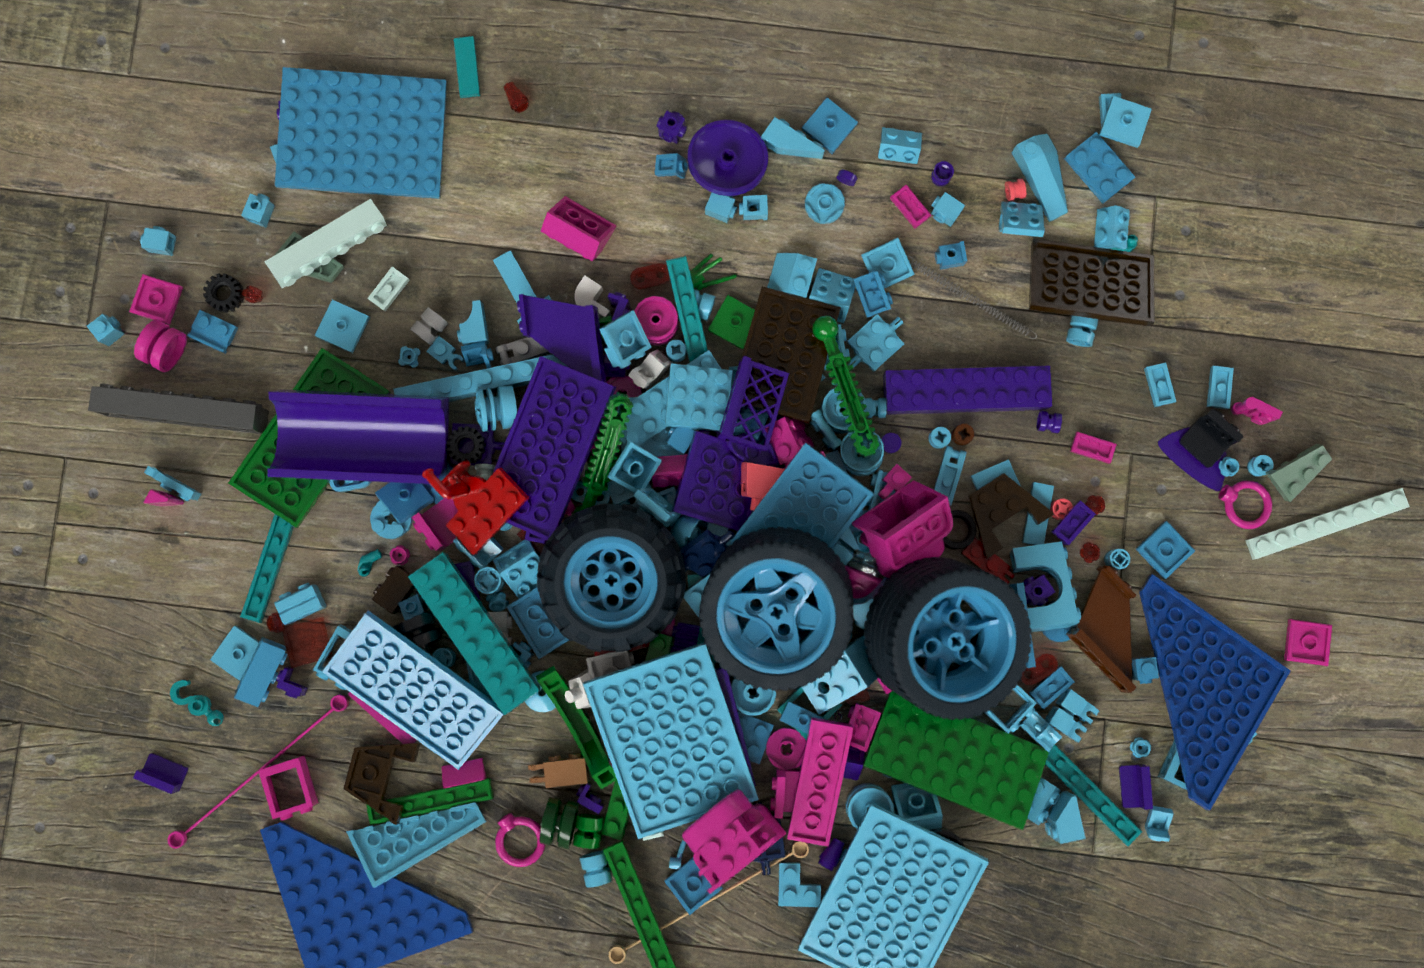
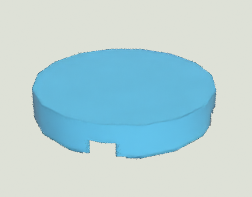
[805,183,845,224]

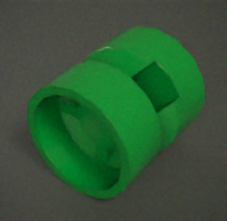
[573,814,603,849]

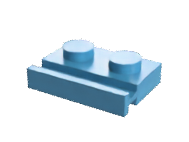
[187,310,238,354]

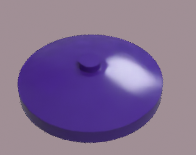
[687,120,768,196]

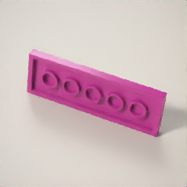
[787,717,853,847]

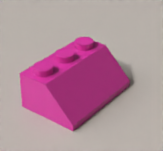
[541,196,616,261]

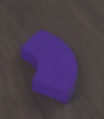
[725,432,779,466]

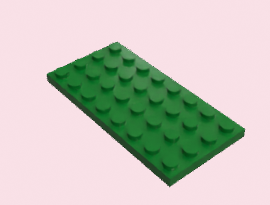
[228,348,391,528]
[863,691,1049,830]

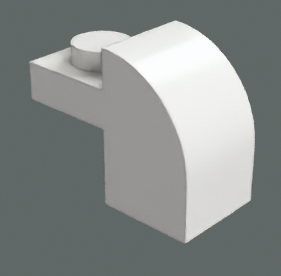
[575,275,611,319]
[628,349,673,390]

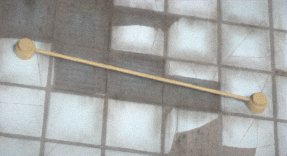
[609,841,809,964]

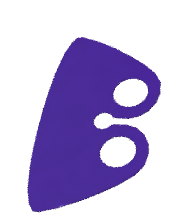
[1158,427,1227,491]

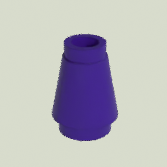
[818,838,844,871]

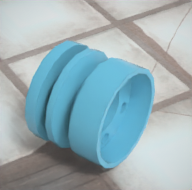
[474,385,517,432]
[840,432,884,476]

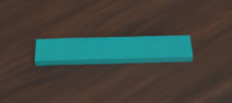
[666,255,708,362]
[240,514,294,623]
[1045,745,1142,846]

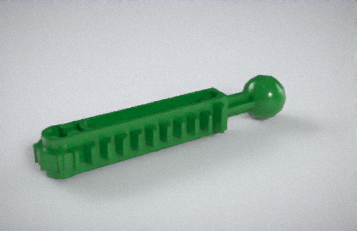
[812,316,879,457]
[572,392,633,514]

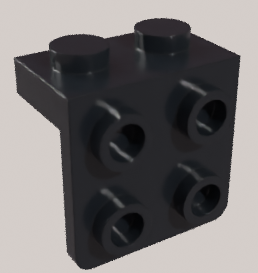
[1179,408,1244,468]

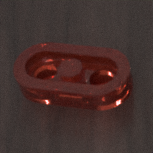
[630,263,670,289]
[1020,654,1058,685]

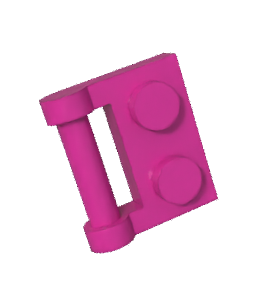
[1231,397,1283,425]

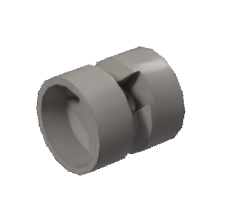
[410,307,449,345]

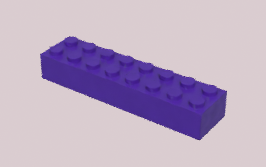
[883,366,1052,415]

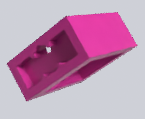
[258,755,318,821]

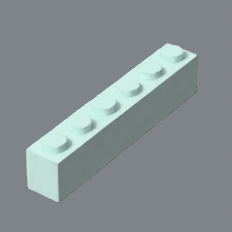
[264,199,387,288]

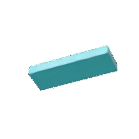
[454,36,481,98]

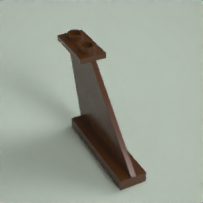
[1066,566,1136,693]

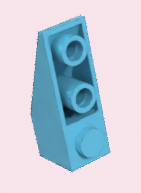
[761,117,825,159]

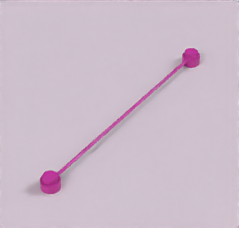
[167,694,349,849]

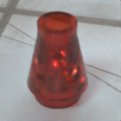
[503,82,529,113]

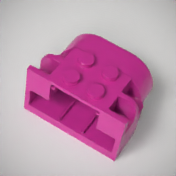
[852,480,953,578]
[682,789,787,894]

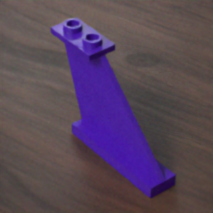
[517,294,606,383]

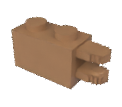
[528,753,589,788]

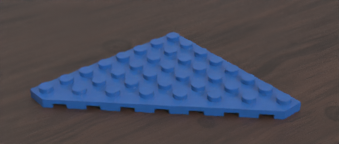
[1139,574,1291,810]
[260,821,473,968]

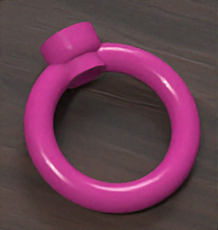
[1218,480,1272,529]
[495,813,545,867]

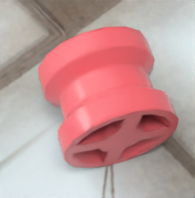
[1005,178,1026,201]
[1050,498,1073,520]

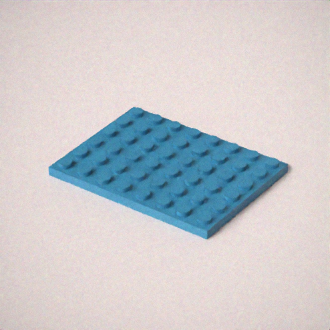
[275,67,447,199]

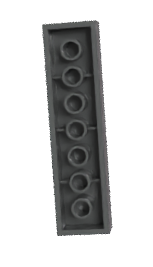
[88,384,269,434]

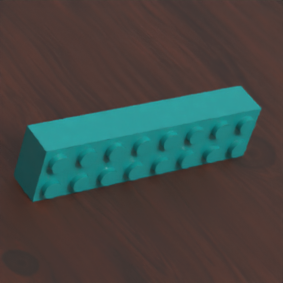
[408,552,542,715]

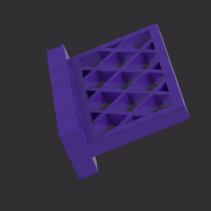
[717,356,789,452]

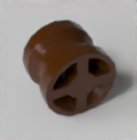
[951,424,974,446]

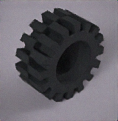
[203,273,245,313]
[446,426,486,465]

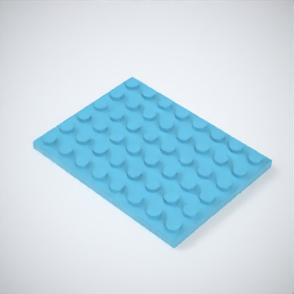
[583,642,759,839]
[798,802,989,968]

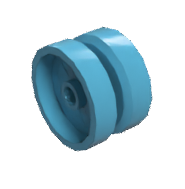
[820,387,867,434]
[731,678,776,716]
[845,783,894,830]

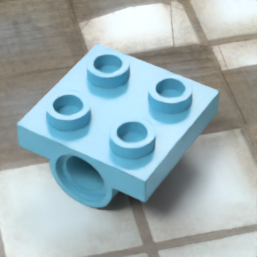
[999,201,1045,237]

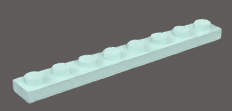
[1245,488,1410,560]

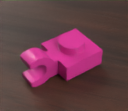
[878,464,912,500]

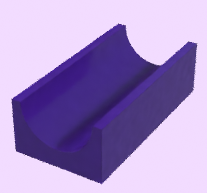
[268,389,449,484]

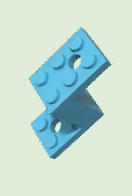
[802,635,878,714]

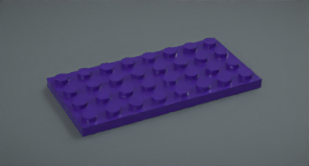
[493,356,616,540]

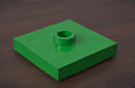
[708,295,755,350]

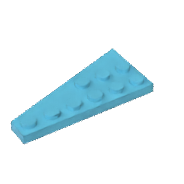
[346,802,487,888]

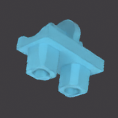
[1020,710,1062,752]

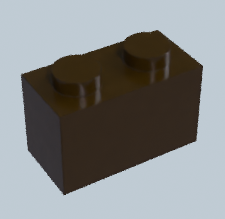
[372,566,415,614]

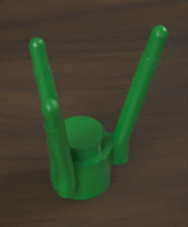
[690,254,737,291]

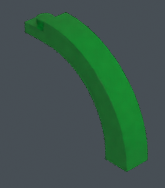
[536,666,617,789]

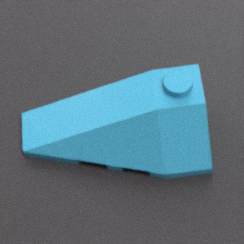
[1011,134,1068,222]

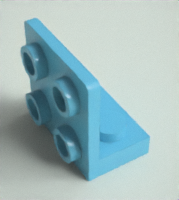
[809,268,855,323]
[493,539,540,598]

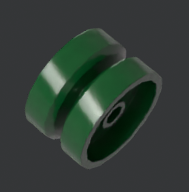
[539,797,579,849]

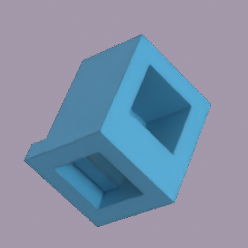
[935,241,967,270]

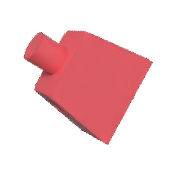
[741,462,785,511]

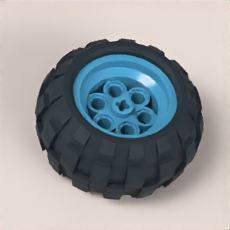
[537,503,686,652]

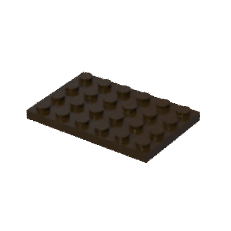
[1029,239,1155,327]
[741,286,841,424]

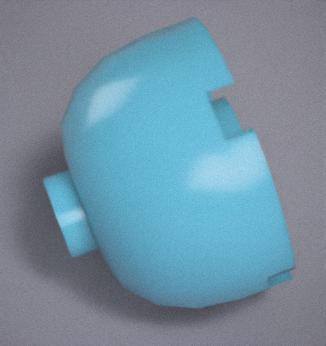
[670,515,708,548]

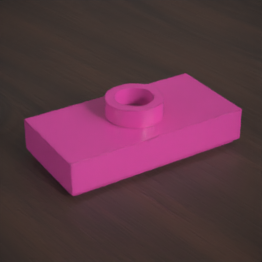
[890,185,931,229]
[1070,431,1117,464]

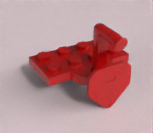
[422,461,529,555]

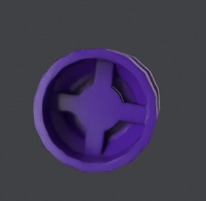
[931,161,954,187]
[1037,411,1062,434]

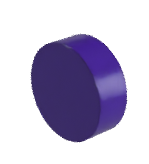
[836,169,857,186]
[881,433,901,454]

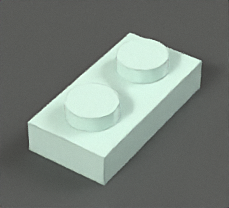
[368,267,410,312]

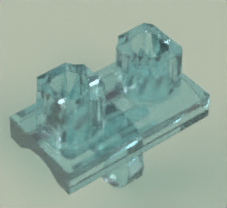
[846,548,880,578]

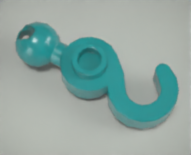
[170,680,224,726]

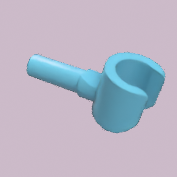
[669,840,686,869]

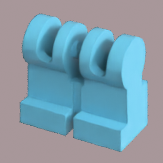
[1044,688,1099,743]

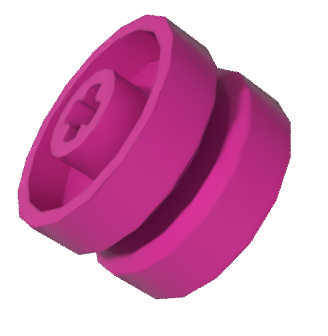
[634,296,679,346]
[134,320,187,373]

